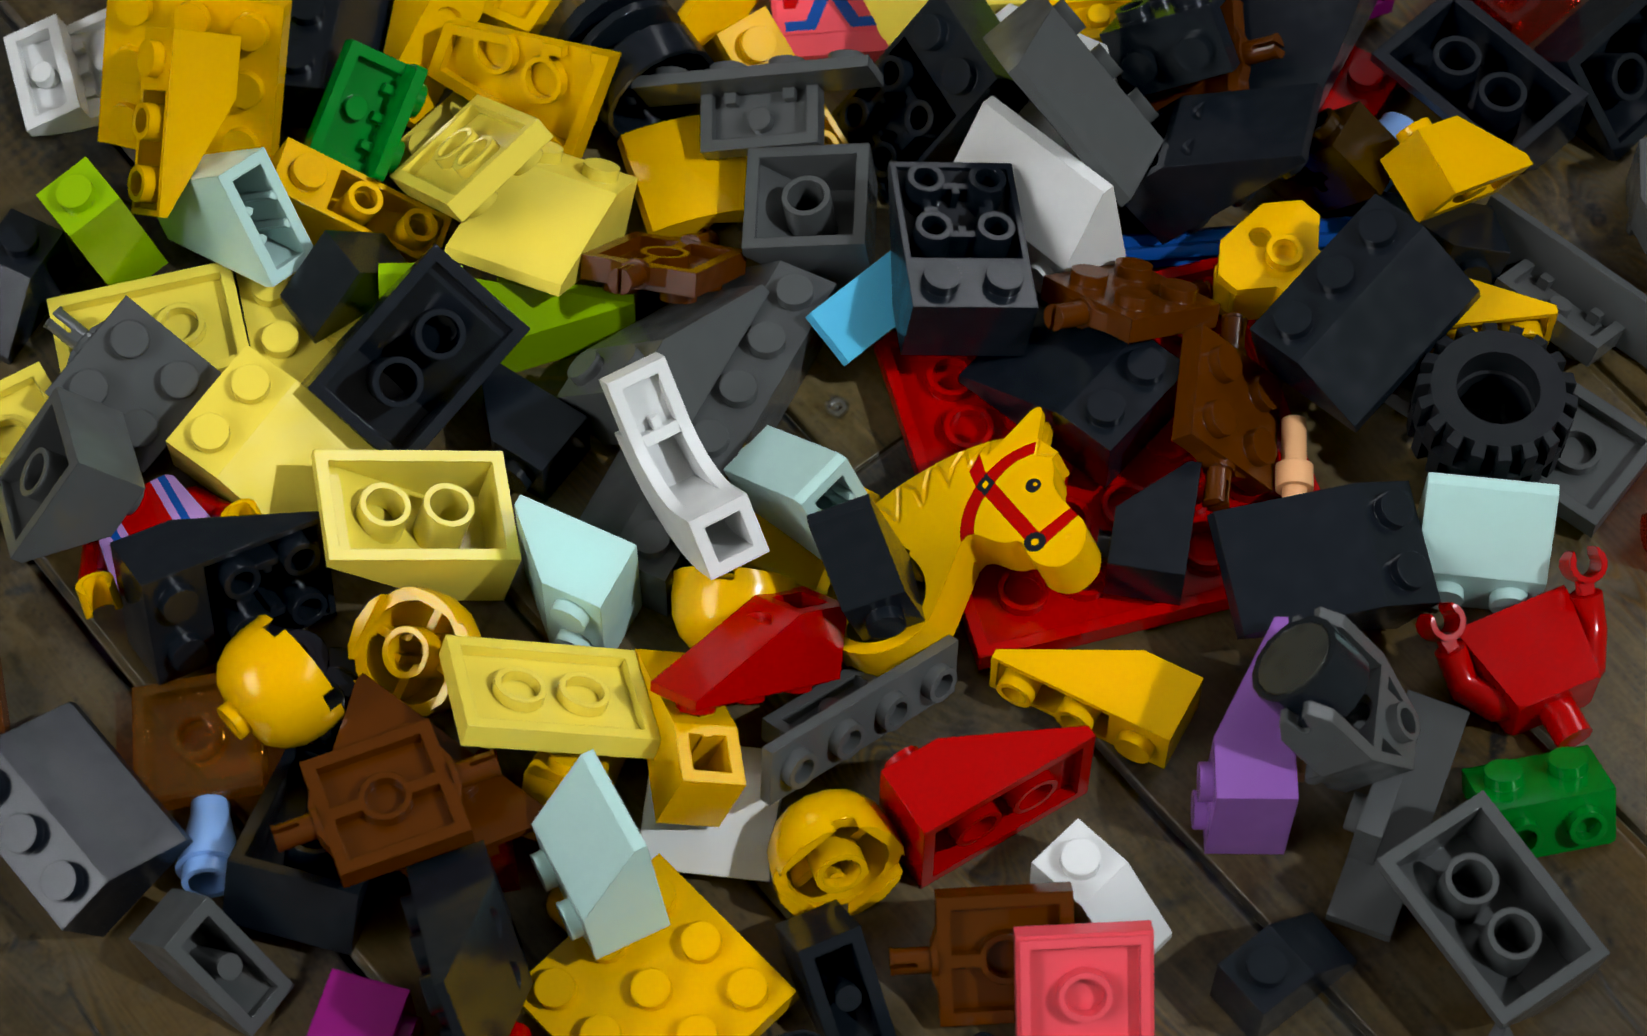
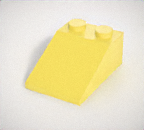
[444,141,638,297]
[165,344,376,514]
[311,449,522,601]

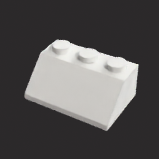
[954,95,1126,294]

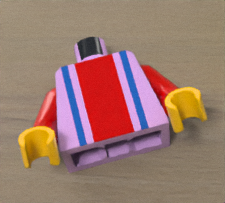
[75,474,262,620]

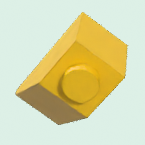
[1380,115,1533,223]

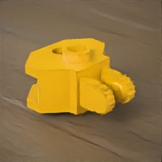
[1212,200,1321,320]

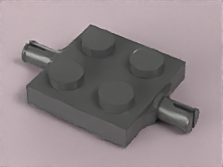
[43,295,221,474]

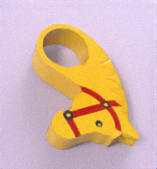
[816,407,1101,677]

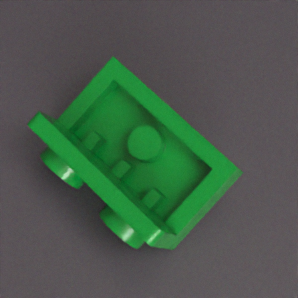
[303,39,428,182]
[1462,745,1616,858]

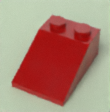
[879,725,1096,889]

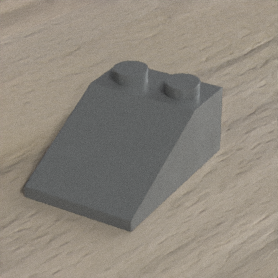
[556,284,769,446]

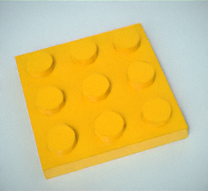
[98,0,292,159]
[522,853,799,1036]

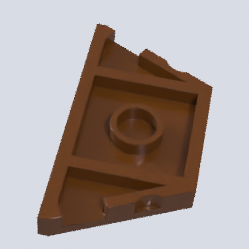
[332,673,544,877]

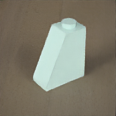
[157,147,314,287]
[723,425,867,560]

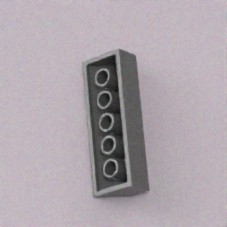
[579,260,837,617]

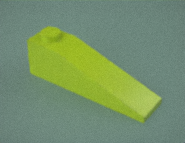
[378,263,637,373]

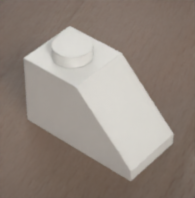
[1029,818,1173,954]

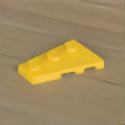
[427,18,622,158]

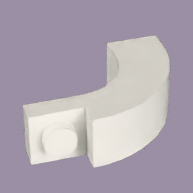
[598,352,770,580]

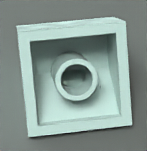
[1417,472,1560,613]
[514,494,642,649]
[530,749,671,960]

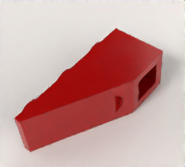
[650,586,847,715]

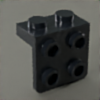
[1099,0,1240,96]

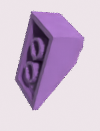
[1191,617,1299,855]

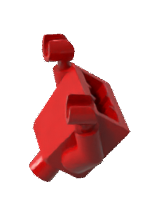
[1416,546,1608,748]

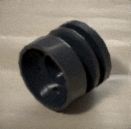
[557,0,714,139]

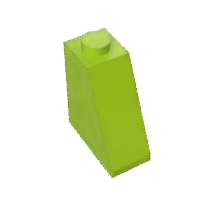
[36,156,168,285]

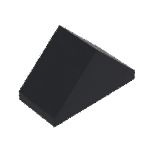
[280,230,408,344]

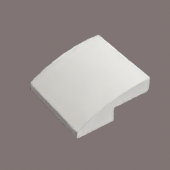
[3,8,106,137]
[640,746,781,883]

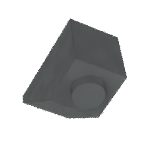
[128,888,295,1036]

